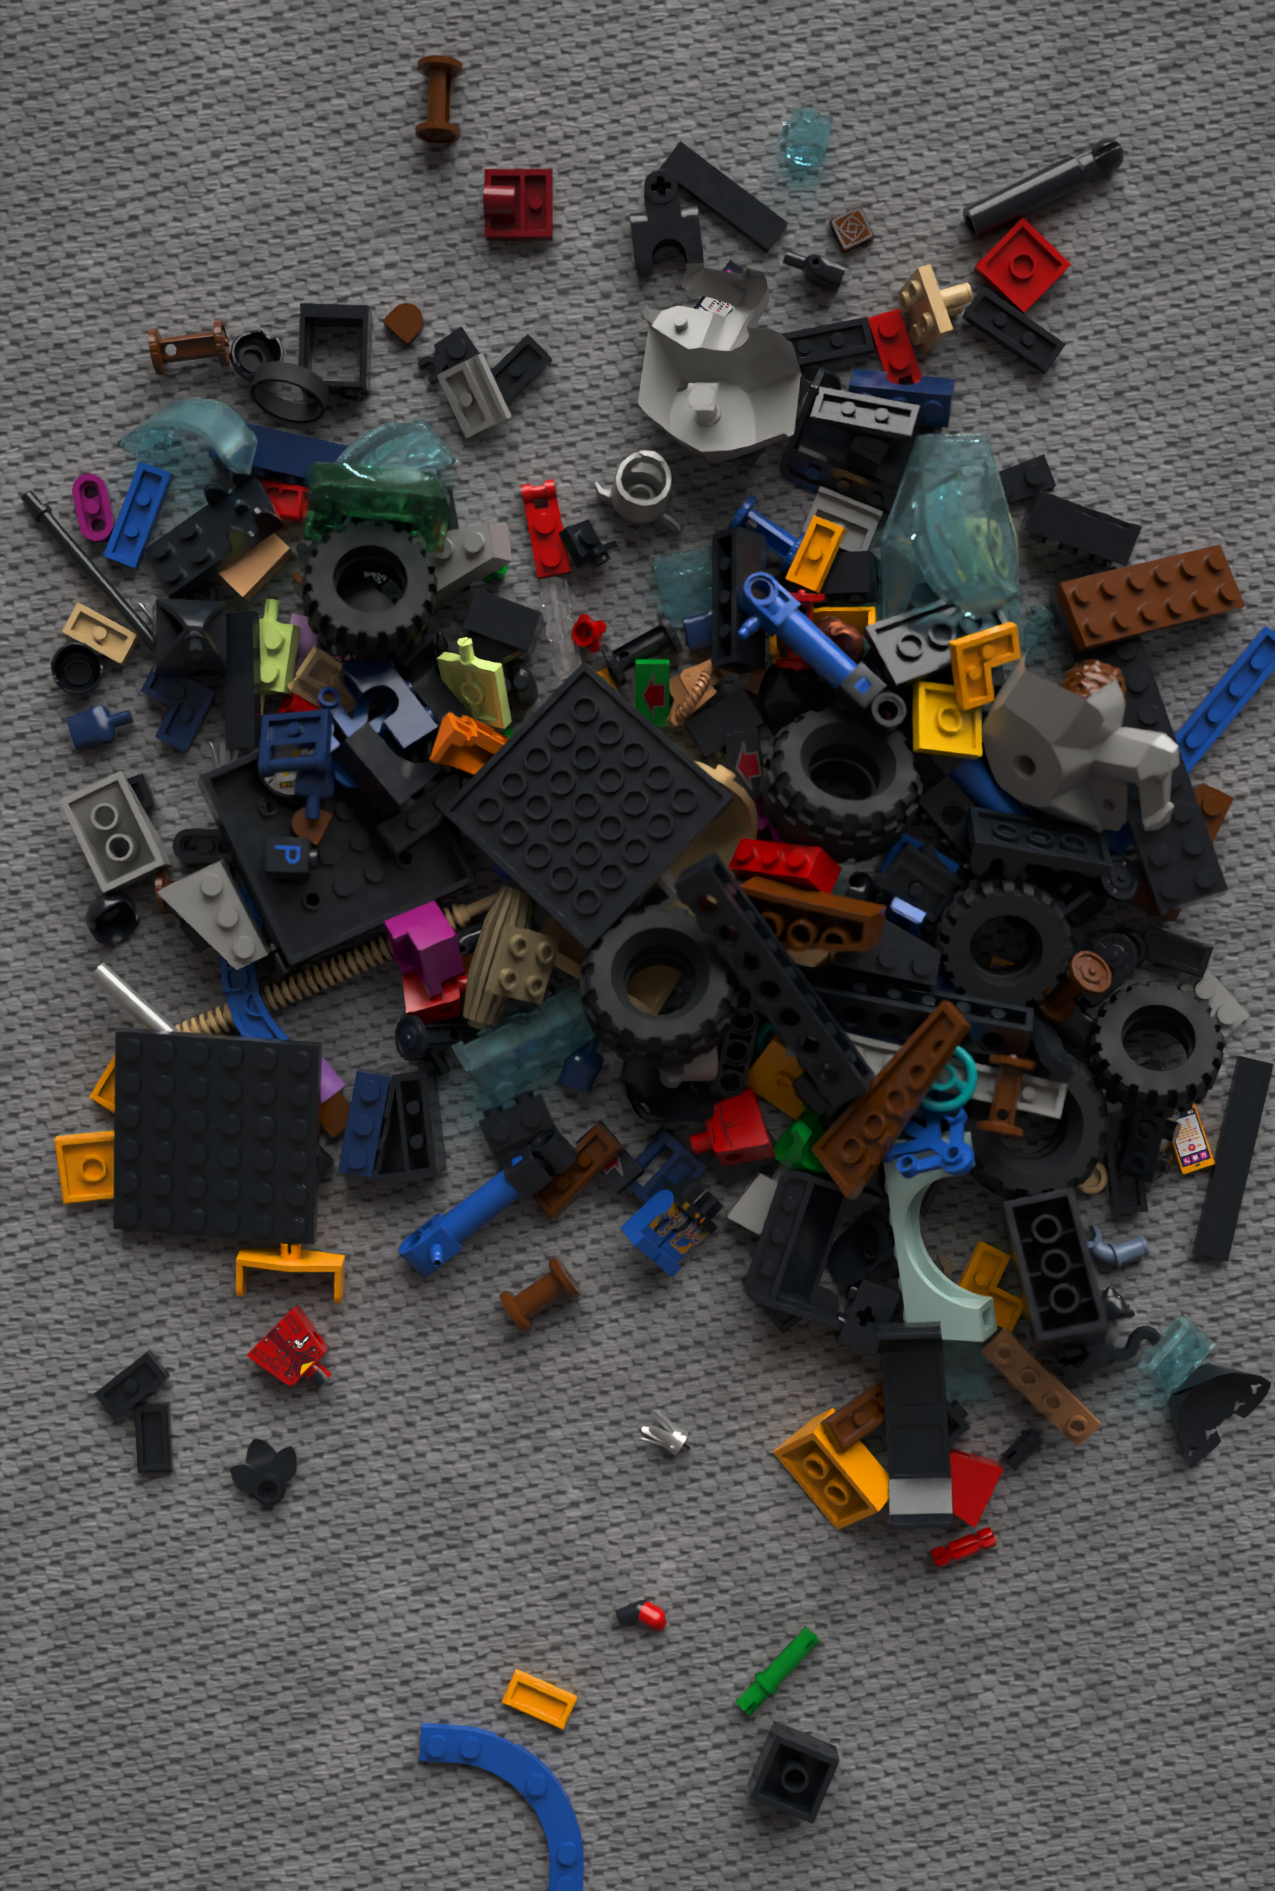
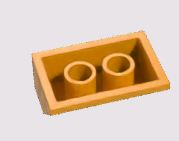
[773,1408,889,1530]

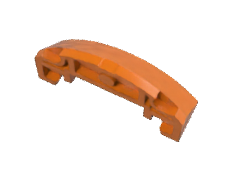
[430,713,510,775]

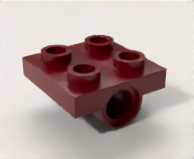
[483,169,553,241]

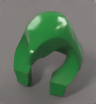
[774,1104,832,1179]

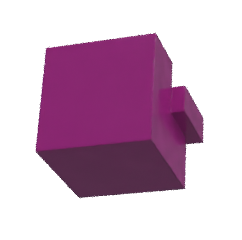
[384,900,464,997]

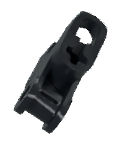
[629,169,704,279]

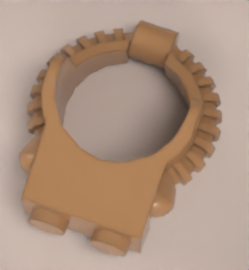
[667,658,728,728]

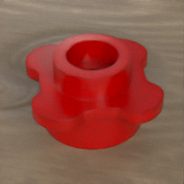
[572,614,607,653]

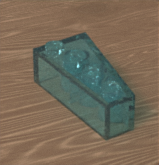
[451,984,595,1107]

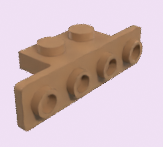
[981,1328,1101,1446]

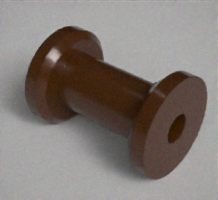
[499,1256,582,1334]

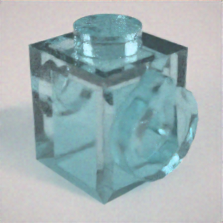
[780,107,833,165]

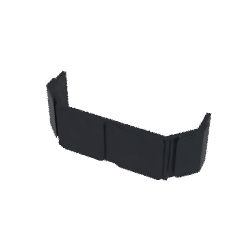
[876,1321,953,1529]

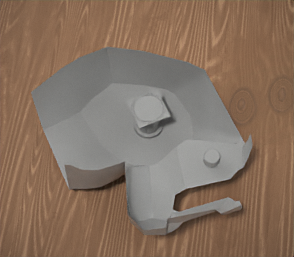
[638,263,801,464]
[982,649,1179,833]

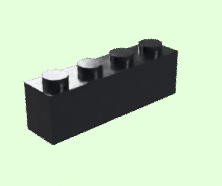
[712,526,766,675]

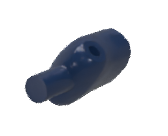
[682,610,712,653]
[67,705,134,751]
[294,754,335,820]
[557,1028,604,1094]

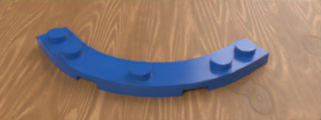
[220,885,291,1040]
[419,1723,584,1891]

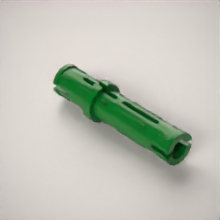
[735,1626,821,1716]

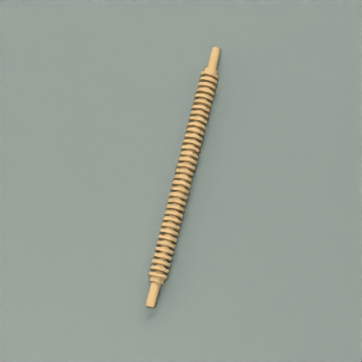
[175,893,497,1035]

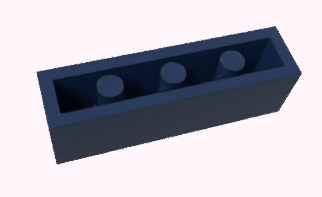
[208,416,354,495]

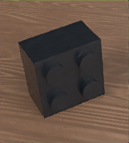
[748,1721,840,1824]

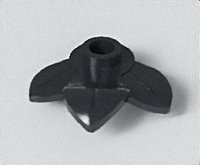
[230,1438,297,1505]

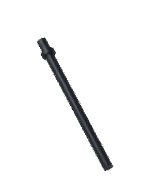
[21,491,153,652]

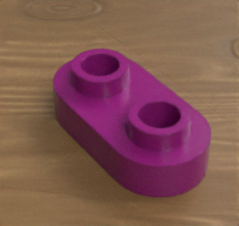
[72,474,116,543]

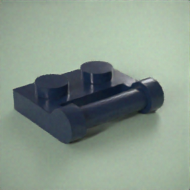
[258,709,333,778]
[628,1126,707,1203]

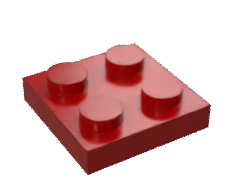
[974,217,1071,314]

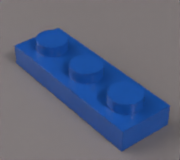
[103,461,174,570]

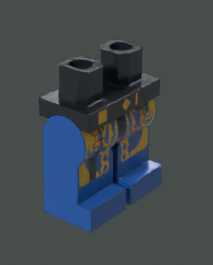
[621,1174,724,1277]

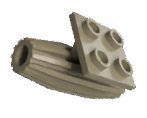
[463,884,561,1031]

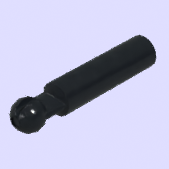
[963,138,1124,241]

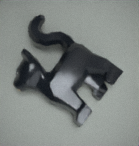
[1056,1287,1163,1383]

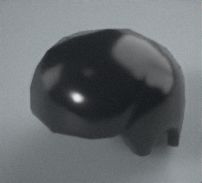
[229,329,284,382]
[51,642,104,695]
[845,871,878,904]
[85,892,140,944]

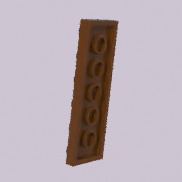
[1053,544,1245,652]

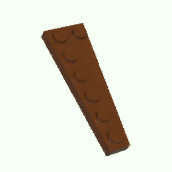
[811,1000,971,1200]

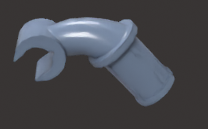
[1087,1225,1149,1269]

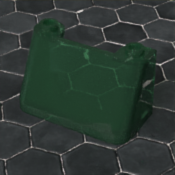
[302,461,451,553]

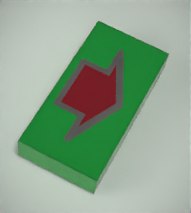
[635,659,670,727]

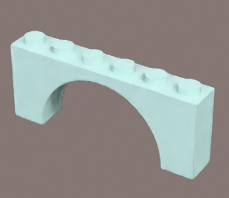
[884,1131,997,1342]

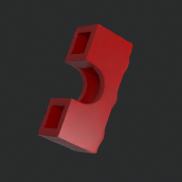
[728,838,842,894]

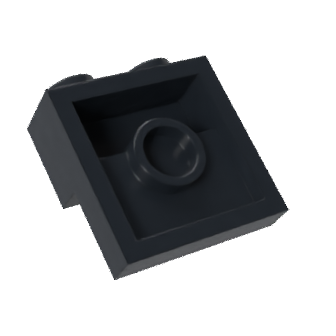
[479,1090,557,1171]

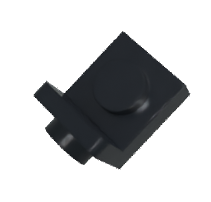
[558,519,618,569]

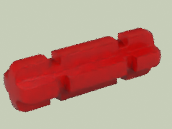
[931,1527,997,1568]

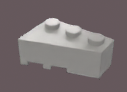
[412,523,512,605]
[157,858,271,970]

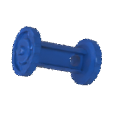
[727,495,806,573]

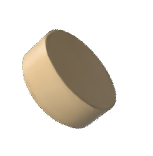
[1076,1162,1108,1194]

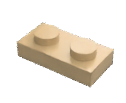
[62,602,140,665]

